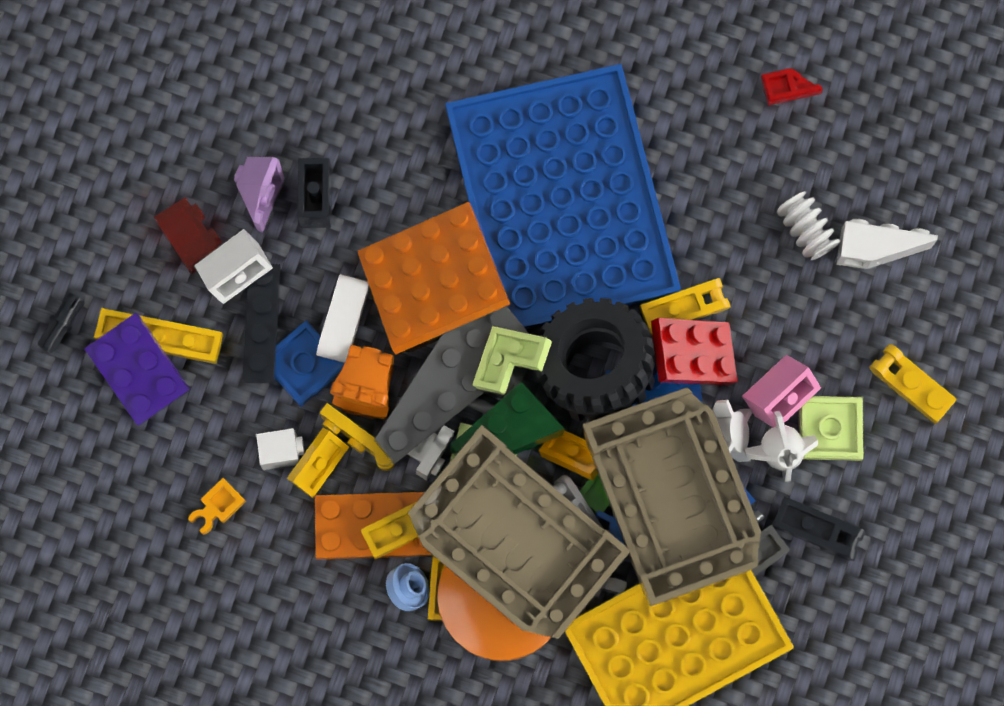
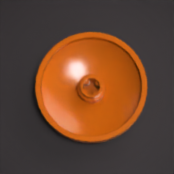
[438,566,551,661]

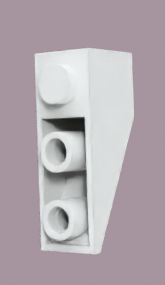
[837,219,938,269]

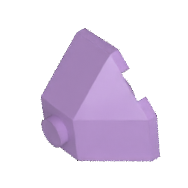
[234,157,285,233]

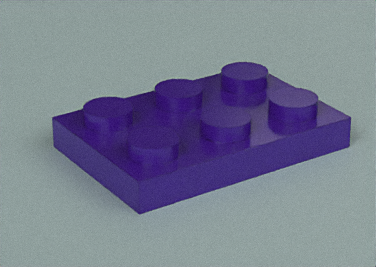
[85,313,191,426]

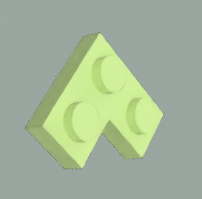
[472,326,552,395]

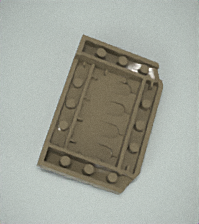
[582,387,761,607]
[408,425,631,639]

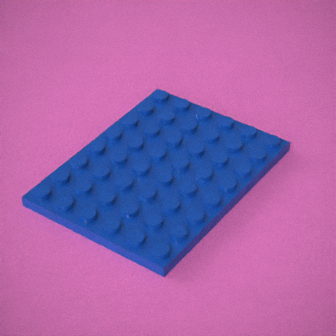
[445,64,681,329]

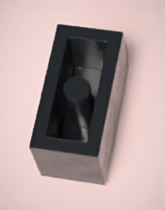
[297,158,332,228]

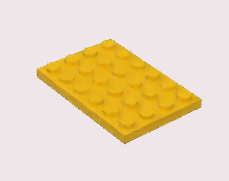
[565,570,794,706]

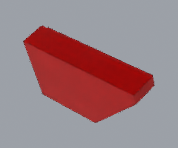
[760,68,823,106]

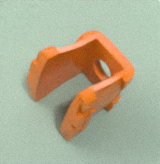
[330,345,394,419]

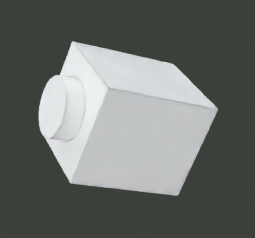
[256,428,305,470]

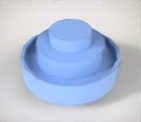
[386,563,430,611]

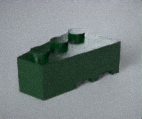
[450,382,564,456]

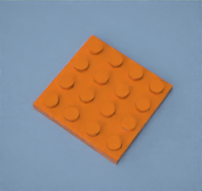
[357,202,510,354]

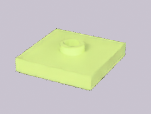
[799,396,863,461]

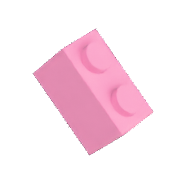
[742,354,821,427]

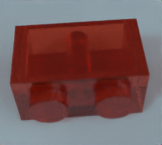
[154,198,222,274]

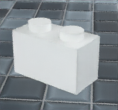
[195,229,273,304]

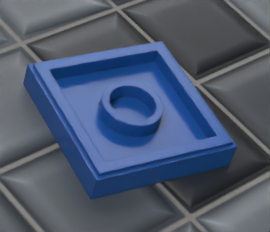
[275,320,345,407]

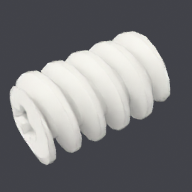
[777,191,841,260]

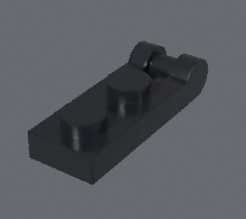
[772,496,866,561]

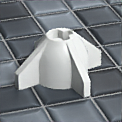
[713,400,752,462]
[744,411,818,482]

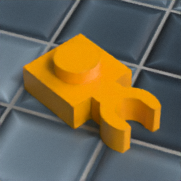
[188,478,246,535]

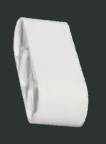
[316,274,370,363]

